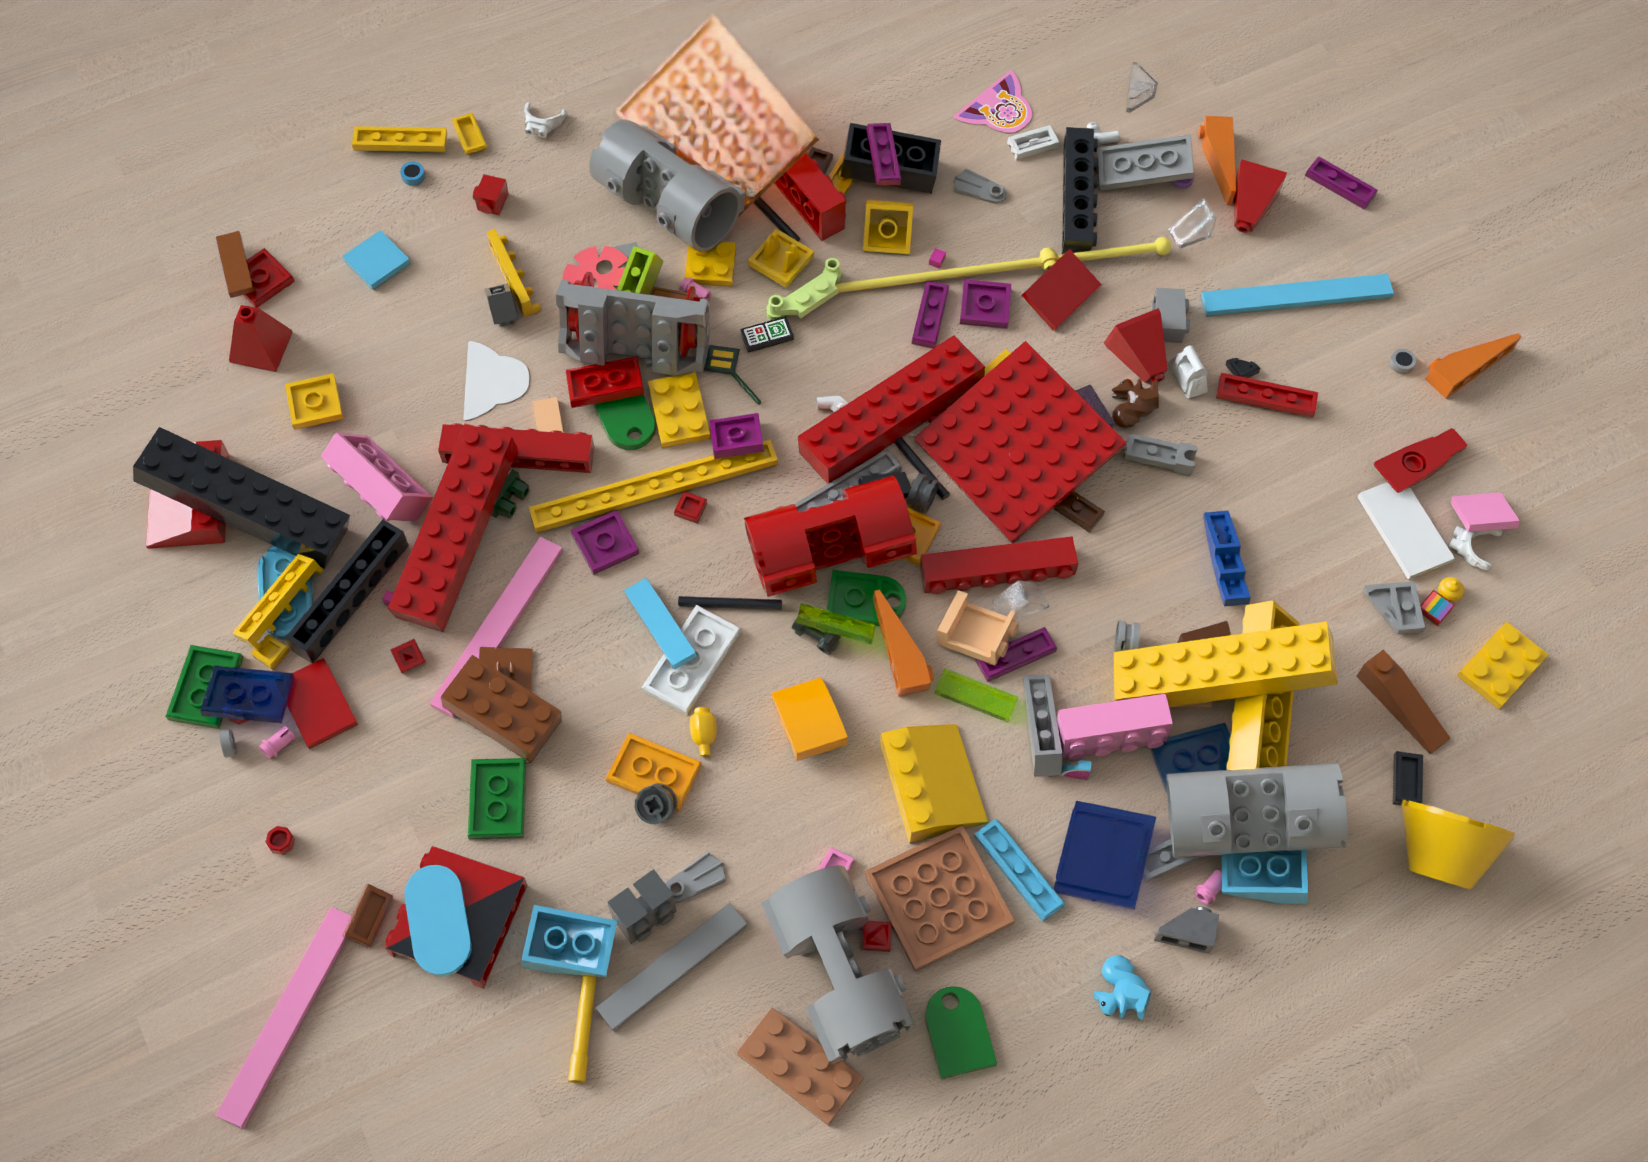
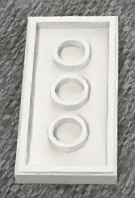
[1357,482,1455,580]
[642,605,741,715]

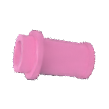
[679,277,711,300]
[259,725,296,759]
[1195,870,1222,905]

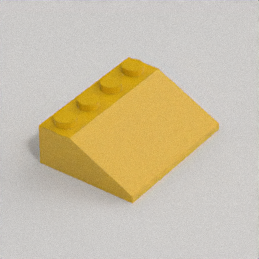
[880,724,988,843]

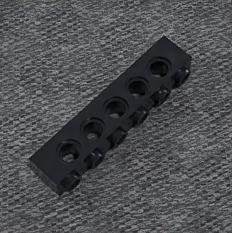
[1062,127,1098,254]
[285,519,409,663]

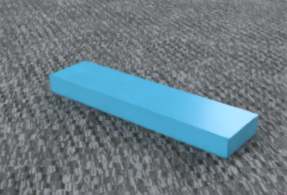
[624,578,697,670]
[974,819,1065,922]

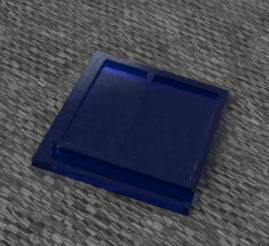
[1054,801,1156,910]

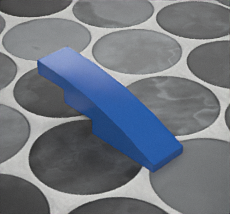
[1203,510,1251,607]

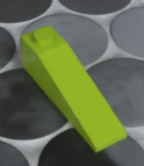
[617,246,664,295]

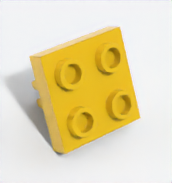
[748,229,814,288]

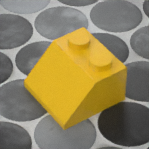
[863,200,913,254]

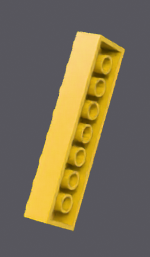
[1226,600,1300,770]
[1114,621,1338,707]

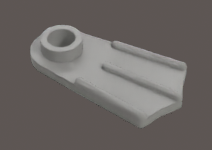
[954,168,1007,204]
[666,852,725,903]

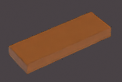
[216,231,254,298]

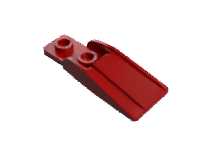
[1374,428,1467,493]

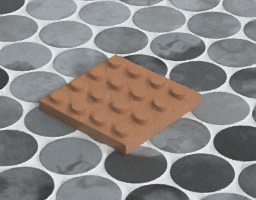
[864,825,1015,972]

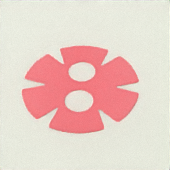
[562,246,628,290]

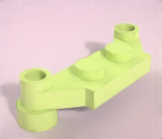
[766,258,842,321]

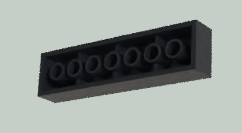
[133,427,350,569]

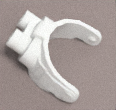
[524,102,567,138]
[1449,526,1502,570]

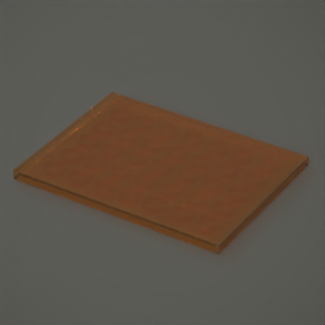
[615,14,819,217]

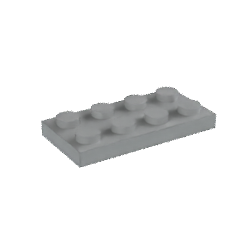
[1098,134,1194,191]

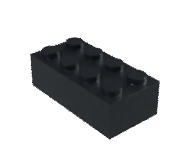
[840,123,941,194]

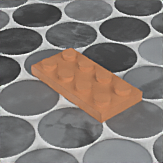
[737,1007,863,1126]

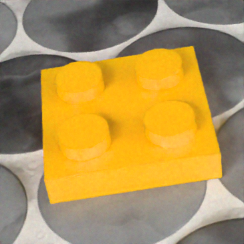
[685,242,736,287]
[285,373,344,430]

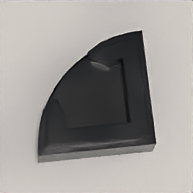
[1225,358,1261,378]

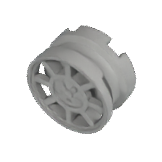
[1114,621,1140,652]

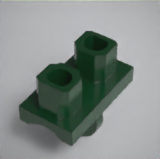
[491,469,530,518]

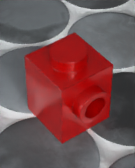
[473,174,509,215]

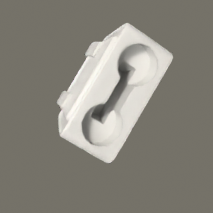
[1169,345,1208,399]

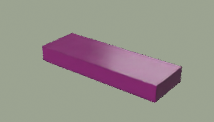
[867,123,901,186]
[1305,156,1378,210]
[912,281,950,348]
[975,627,1057,682]

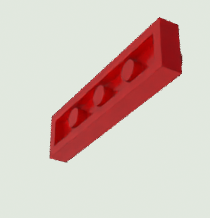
[1216,373,1318,418]

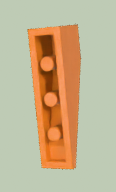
[1198,116,1236,205]
[1426,333,1522,399]
[873,590,934,697]

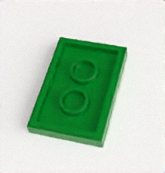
[165,645,243,729]
[468,758,527,840]

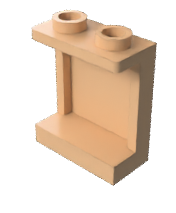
[937,590,1019,665]

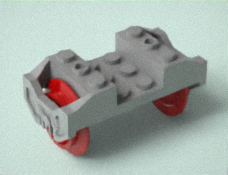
[556,272,710,376]

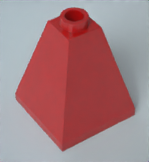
[1234,159,1287,233]
[229,305,293,372]
[1104,308,1168,383]

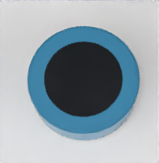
[400,162,425,185]

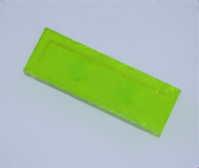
[796,603,875,645]
[935,669,1018,723]

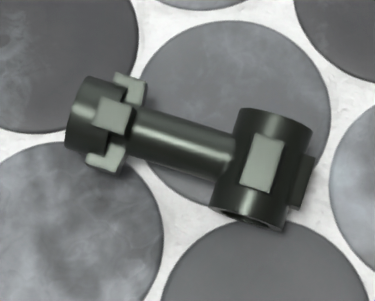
[792,615,841,655]

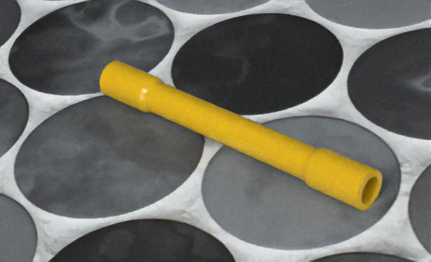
[568,976,597,1084]

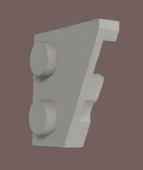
[1364,581,1425,634]

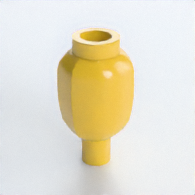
[690,707,717,757]

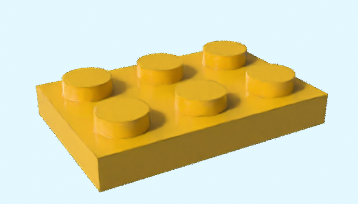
[648,372,710,448]
[1457,621,1549,709]

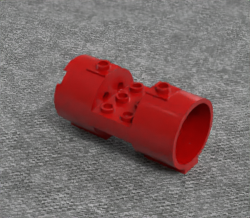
[744,476,917,597]

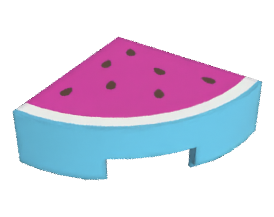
[1061,760,1092,780]

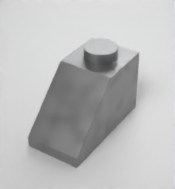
[1154,907,1219,954]

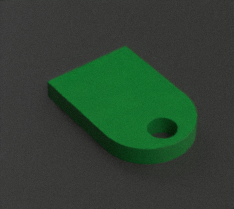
[593,395,656,450]
[826,570,906,626]
[925,986,997,1079]

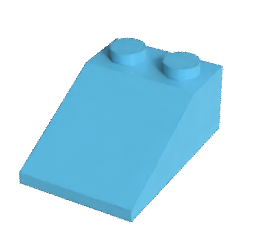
[1222,850,1308,904]
[521,905,617,977]

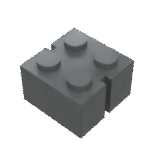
[607,869,677,944]

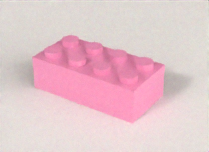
[321,432,433,522]
[1057,694,1173,761]

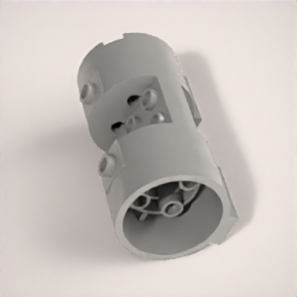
[589,119,745,252]
[1167,763,1348,858]
[761,865,915,1065]

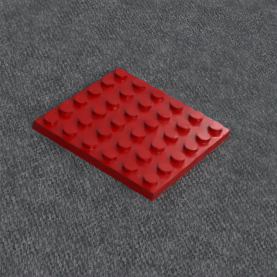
[914,341,1126,544]

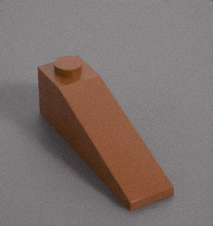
[1356,649,1450,754]

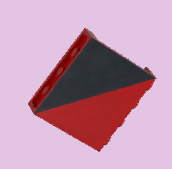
[385,846,528,989]

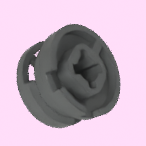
[906,473,939,513]
[635,783,677,824]

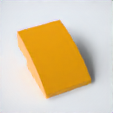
[771,677,848,761]

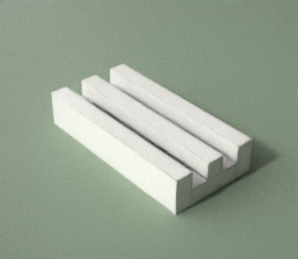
[1007,125,1059,160]

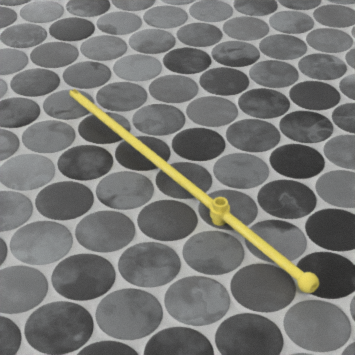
[836,237,1171,293]

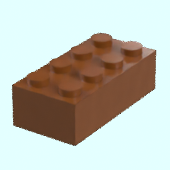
[441,655,562,763]

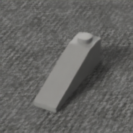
[1023,675,1062,777]

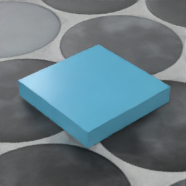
[343,230,411,290]

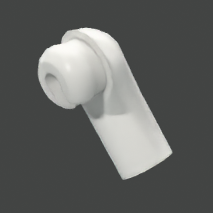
[1087,122,1119,144]
[817,395,848,412]

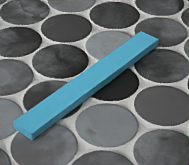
[1201,274,1394,316]

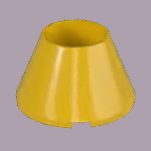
[1402,800,1515,890]

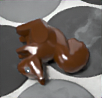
[1112,379,1159,428]

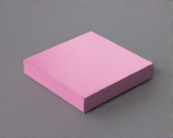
[1451,492,1520,532]

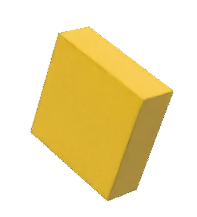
[251,634,290,671]

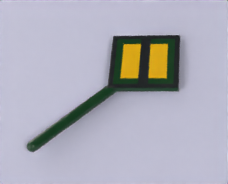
[704,345,761,405]

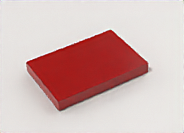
[1021,249,1102,330]
[566,356,645,408]
[275,658,358,749]

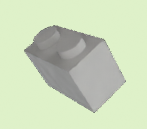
[1152,288,1190,343]

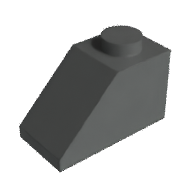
[485,283,518,327]

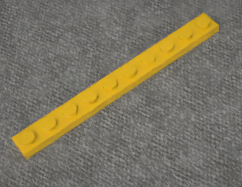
[528,439,778,533]

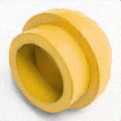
[1438,577,1465,602]

